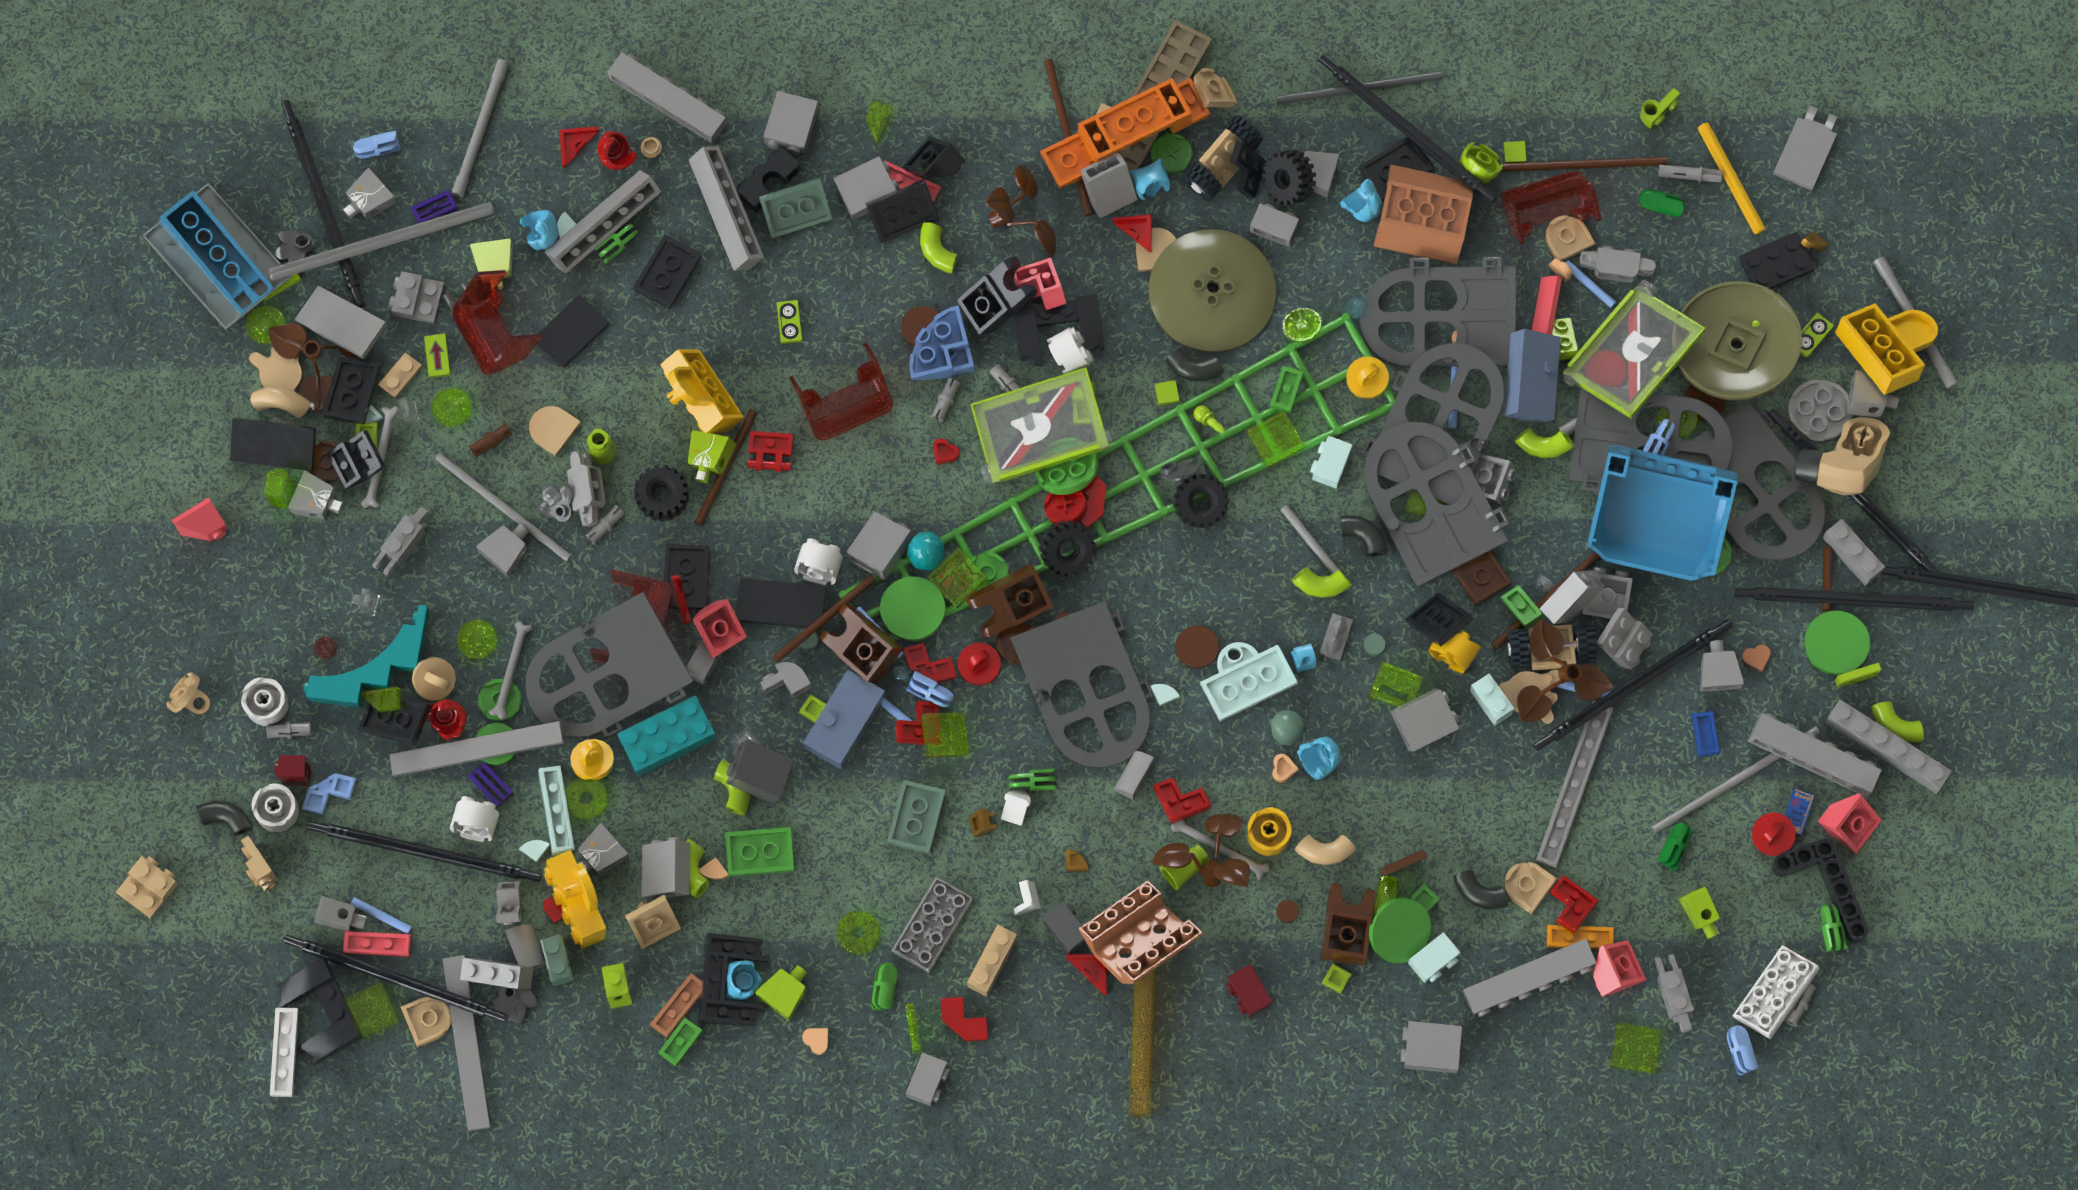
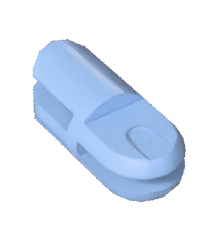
[353,130,401,159]
[1643,419,1675,455]
[906,671,953,707]
[1727,1025,1758,1076]

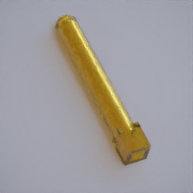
[1128,968,1156,1118]

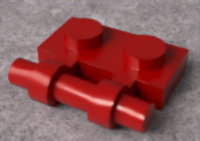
[747,431,794,472]

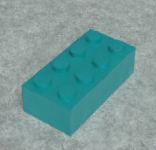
[617,696,716,777]

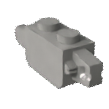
[1579,246,1656,283]
[567,451,606,527]
[372,507,429,576]
[1655,954,1694,1033]

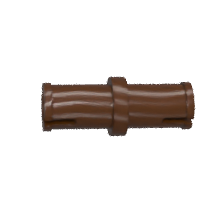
[469,423,513,457]

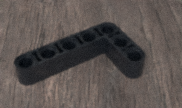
[1772,838,1868,943]

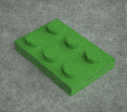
[725,827,794,877]

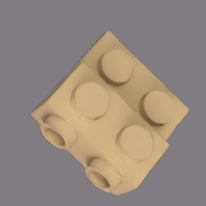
[241,836,278,891]
[116,856,178,919]

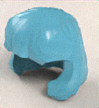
[1340,179,1383,222]
[520,210,559,250]
[1297,737,1341,780]

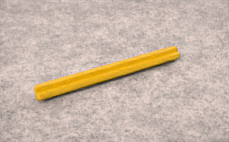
[1698,123,1765,234]

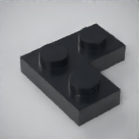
[1230,142,1266,199]

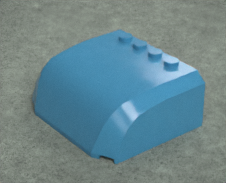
[1587,445,1738,581]

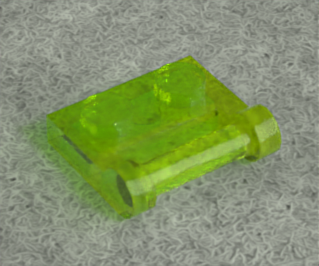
[1368,662,1423,707]

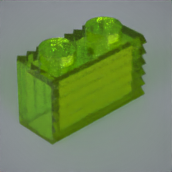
[264,468,294,508]

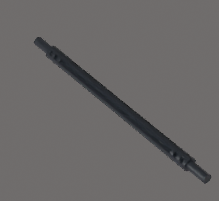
[1318,55,1497,203]
[281,100,365,308]
[1768,408,1941,578]
[1881,566,2078,607]
[1734,587,1974,611]
[1533,619,1732,751]
[307,821,542,882]
[282,934,508,1023]

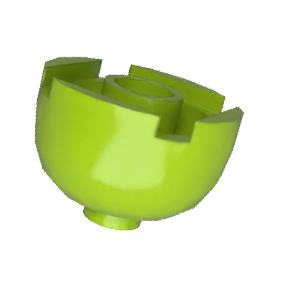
[1459,142,1503,184]

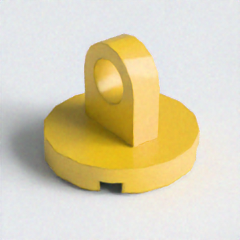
[1346,357,1389,399]
[570,739,614,781]

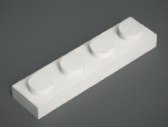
[270,1008,299,1097]

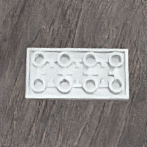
[1733,945,1820,1039]

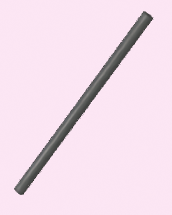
[1276,71,1443,104]

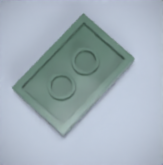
[759,178,832,238]
[887,780,946,854]

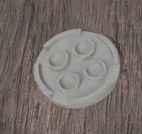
[1788,379,1852,442]

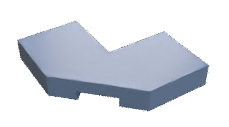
[302,773,357,815]

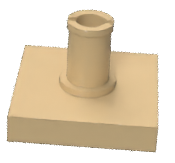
[625,895,681,949]

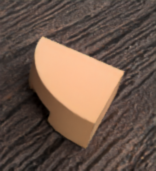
[699,857,728,880]

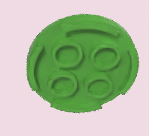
[1035,438,1099,495]
[880,577,945,641]
[1804,611,1870,675]
[1369,897,1431,963]

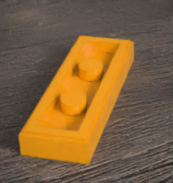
[1547,925,1614,950]

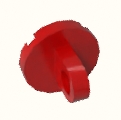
[958,643,1001,686]
[1752,812,1796,856]

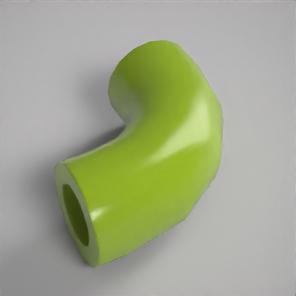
[920,223,958,274]
[1514,427,1575,459]
[1291,567,1352,598]
[1871,702,1924,743]
[714,760,751,816]
[686,838,709,899]

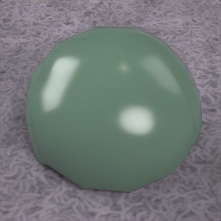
[1271,710,1304,745]

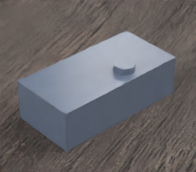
[1504,329,1561,424]
[803,670,886,770]

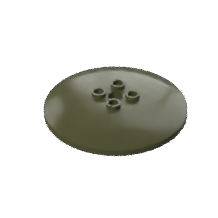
[1148,229,1276,353]
[1672,281,1802,400]

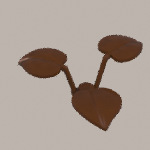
[985,165,1056,257]
[269,323,357,412]
[1517,620,1613,722]
[1153,814,1250,887]

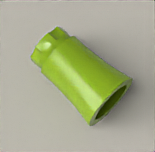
[587,429,617,465]
[1159,844,1210,891]

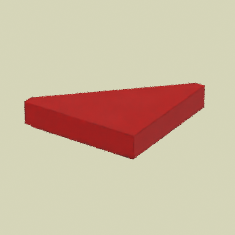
[559,126,599,168]
[1112,214,1152,252]
[671,575,691,625]
[1066,954,1107,995]

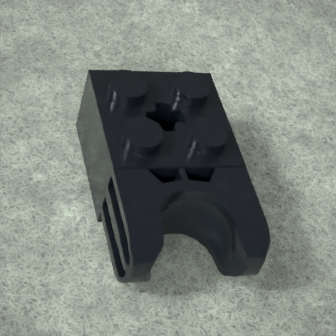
[957,257,1038,335]

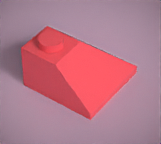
[172,497,229,541]
[693,599,747,658]
[1818,794,1882,854]
[1593,940,1646,996]

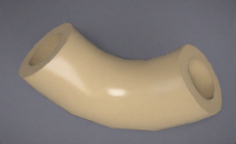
[250,387,310,418]
[1295,835,1356,865]

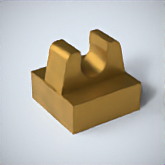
[969,809,997,837]

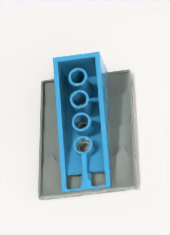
[142,183,292,330]

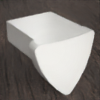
[1001,789,1031,826]
[1014,880,1041,915]

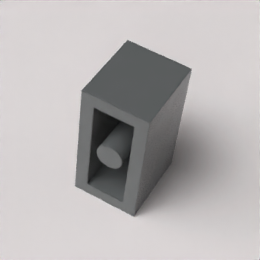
[1041,901,1086,954]

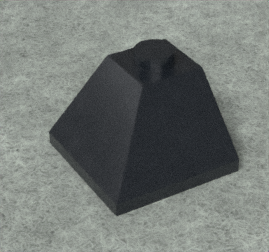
[903,136,965,177]

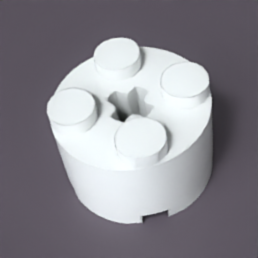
[1047,327,1094,374]
[794,539,843,585]
[241,677,289,726]
[252,784,299,832]
[450,796,499,842]

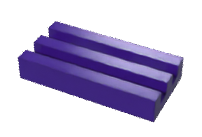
[410,190,458,223]
[468,762,514,808]

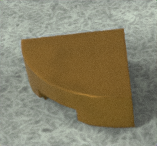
[1801,231,1829,251]
[1066,849,1088,872]

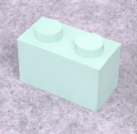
[1310,436,1352,489]
[1470,673,1514,726]
[1408,932,1460,983]

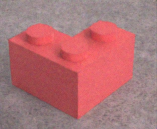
[1014,258,1066,310]

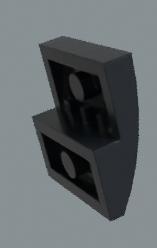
[327,431,386,489]

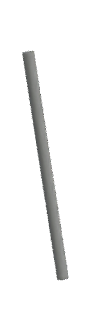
[435,453,572,562]

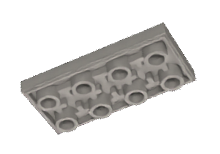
[295,286,387,359]
[891,876,974,973]

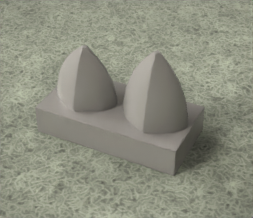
[1319,613,1353,661]

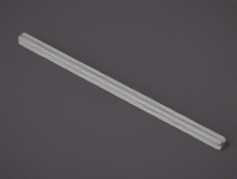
[268,202,494,280]

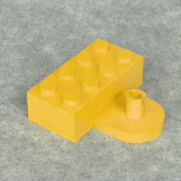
[1835,303,1938,395]
[661,349,744,434]
[543,850,606,949]

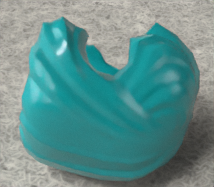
[907,531,945,571]

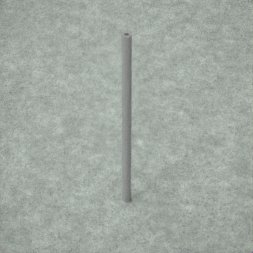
[1651,726,1820,834]

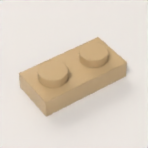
[378,353,422,399]

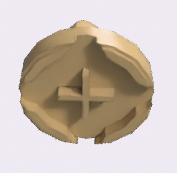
[412,657,456,701]
[167,672,210,714]

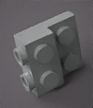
[389,271,445,324]
[1473,454,1517,506]
[1582,567,1633,619]
[1596,607,1653,669]

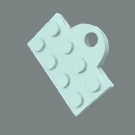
[1200,642,1298,722]

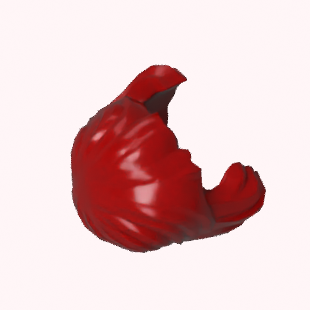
[597,131,637,170]
[428,699,467,740]

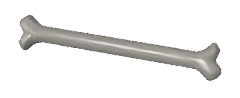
[361,407,400,508]
[489,621,533,720]
[1171,820,1270,880]

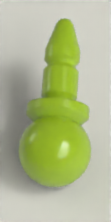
[1194,405,1225,433]

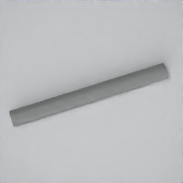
[1281,505,1338,574]

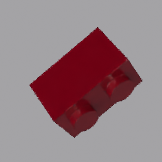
[274,755,311,787]
[1226,964,1273,1018]

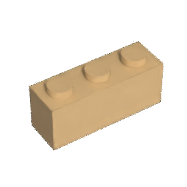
[967,924,1017,997]

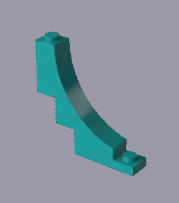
[304,605,430,708]

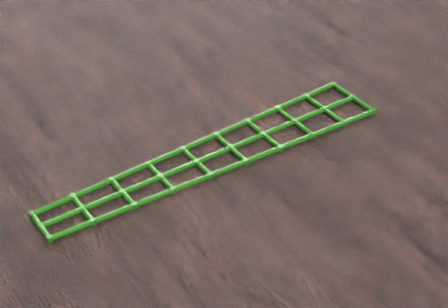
[839,313,1396,652]

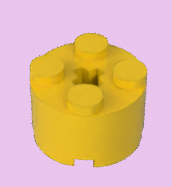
[1428,630,1481,673]
[1247,807,1292,856]

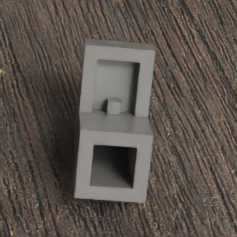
[760,662,812,699]
[496,881,522,925]

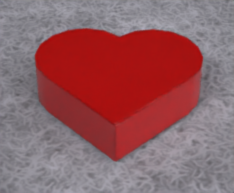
[933,438,959,465]
[543,897,563,924]

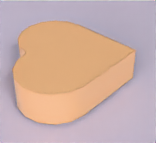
[1549,259,1572,283]
[1272,754,1299,783]
[802,1028,828,1055]

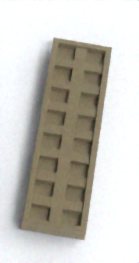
[1118,20,1212,171]

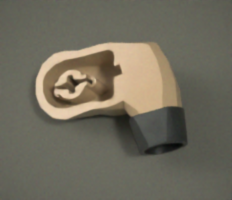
[1795,417,1890,495]

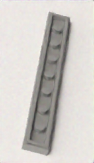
[1536,700,1614,868]
[390,721,564,777]
[442,955,491,1132]

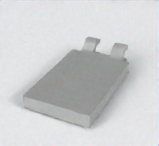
[1773,105,1837,191]

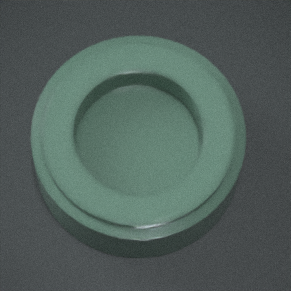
[798,628,819,650]
[1363,634,1385,656]

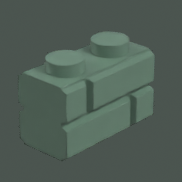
[540,934,575,986]

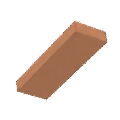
[650,973,702,1039]

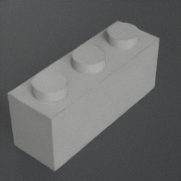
[1822,519,1885,587]
[460,958,533,989]

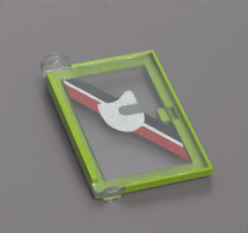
[1563,280,1706,419]
[970,367,1113,486]

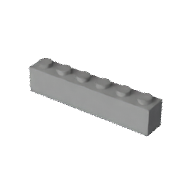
[607,52,727,144]
[689,146,764,271]
[545,170,661,273]
[1825,700,1952,794]
[1748,713,1882,797]
[1462,939,1596,1017]

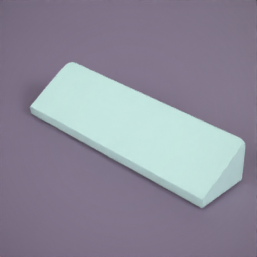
[538,766,575,856]

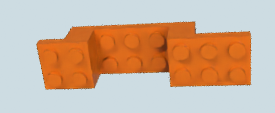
[1040,78,1210,189]

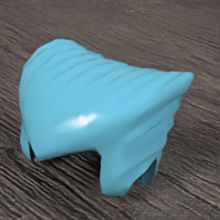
[1129,158,1170,200]
[725,961,762,1002]

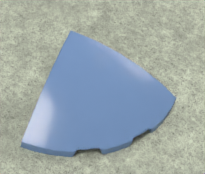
[909,305,975,380]

